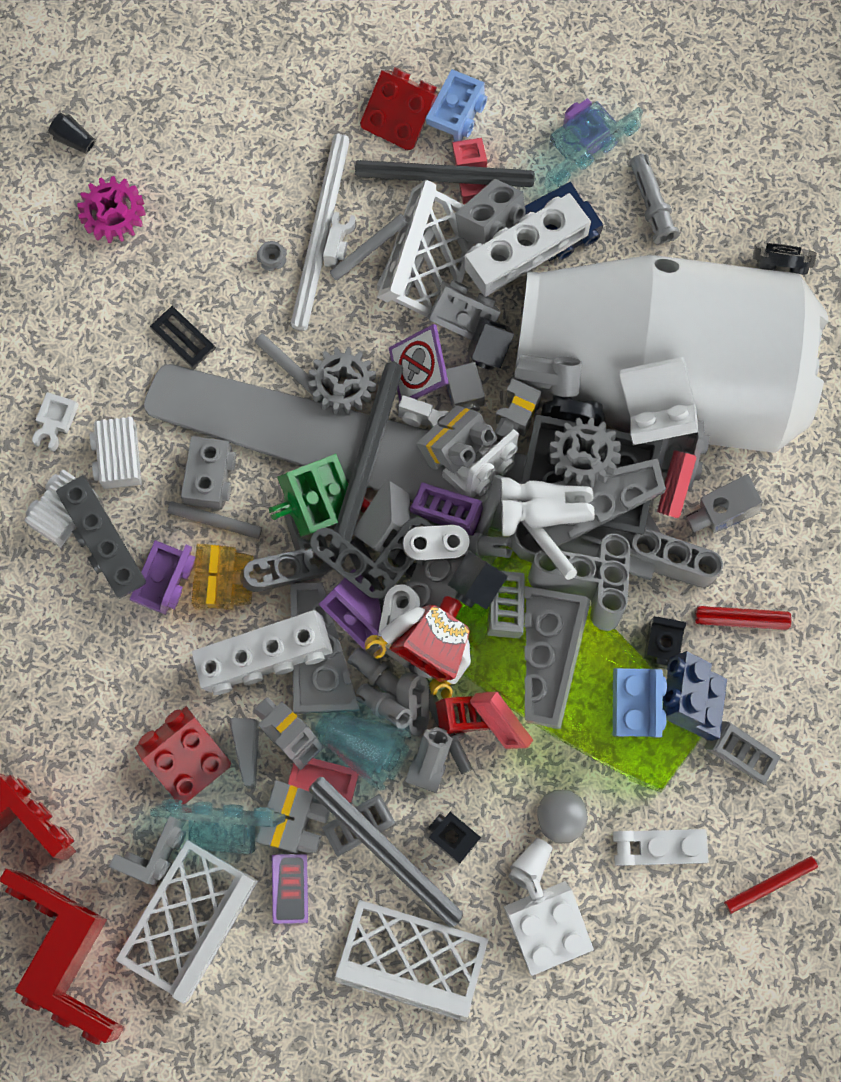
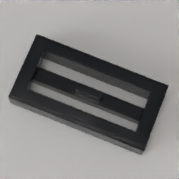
[150,306,216,369]

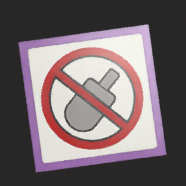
[389,324,449,402]

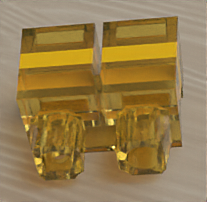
[191,543,255,610]

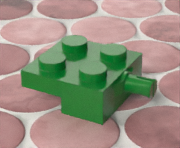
[269,454,348,537]

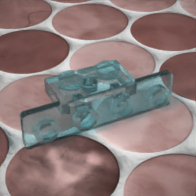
[544,101,643,190]
[150,799,285,854]

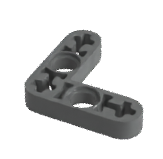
[240,498,331,592]
[310,517,431,598]

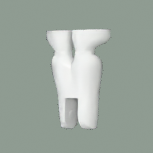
[501,477,595,536]

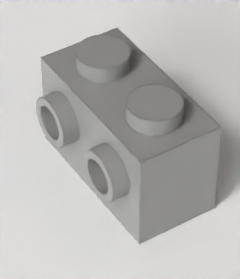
[181,436,236,509]

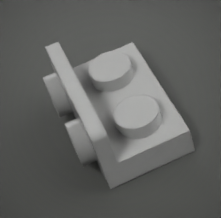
[428,280,501,340]

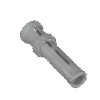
[629,154,680,245]

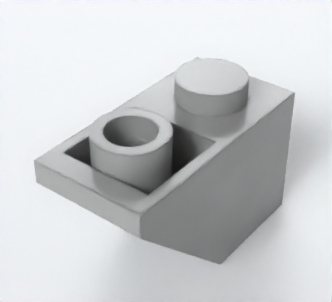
[353,479,411,560]

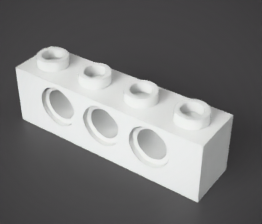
[464,193,591,297]

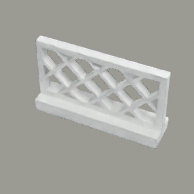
[377,180,474,317]
[116,840,258,1004]
[335,900,488,1022]

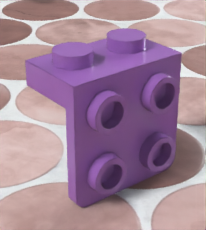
[130,540,196,615]

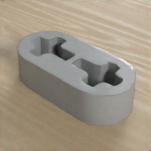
[396,672,429,736]

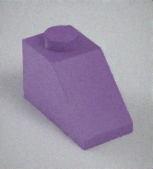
[318,569,382,650]

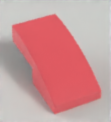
[452,138,487,204]

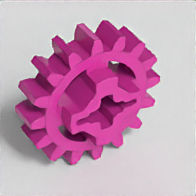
[77,176,146,243]

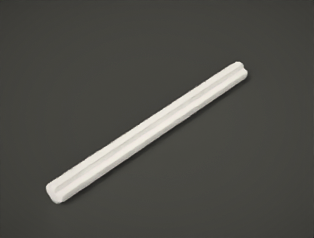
[291,133,349,331]

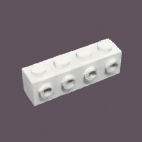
[192,610,333,695]

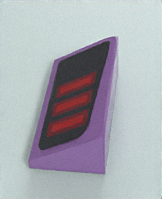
[272,854,308,924]

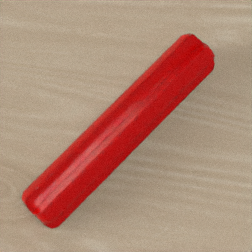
[695,606,792,630]

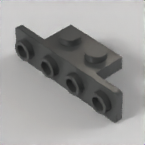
[56,475,146,599]

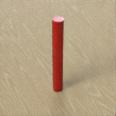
[724,856,818,914]

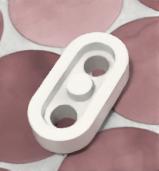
[403,525,469,560]
[378,584,420,649]

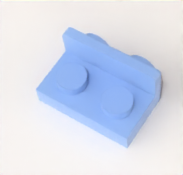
[426,69,487,142]
[613,668,667,737]

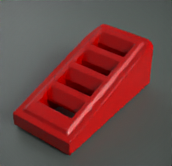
[436,696,491,734]

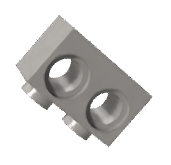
[455,179,526,245]

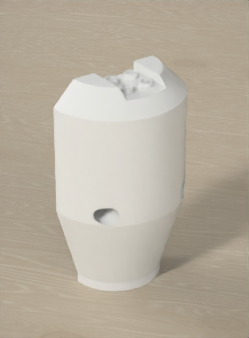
[514,255,829,453]

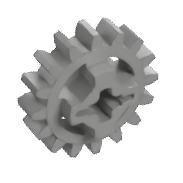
[308,347,376,415]
[550,418,621,488]

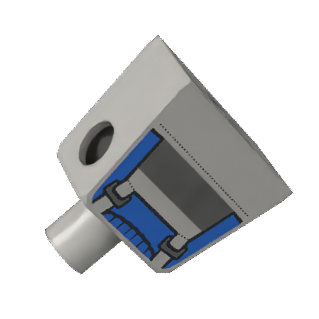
[686,474,763,533]

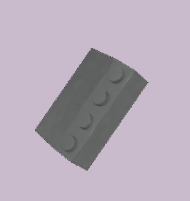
[521,414,663,535]

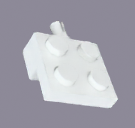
[503,875,594,976]

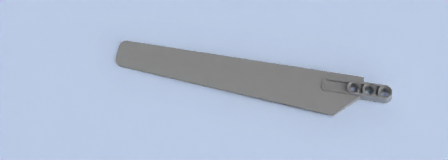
[144,364,723,588]

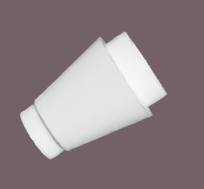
[509,838,553,890]

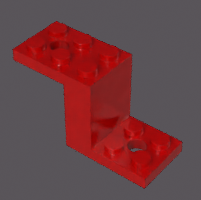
[0,774,77,861]
[0,869,124,1045]

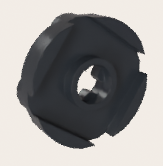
[752,243,817,275]
[541,395,605,427]

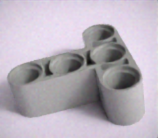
[528,534,630,631]

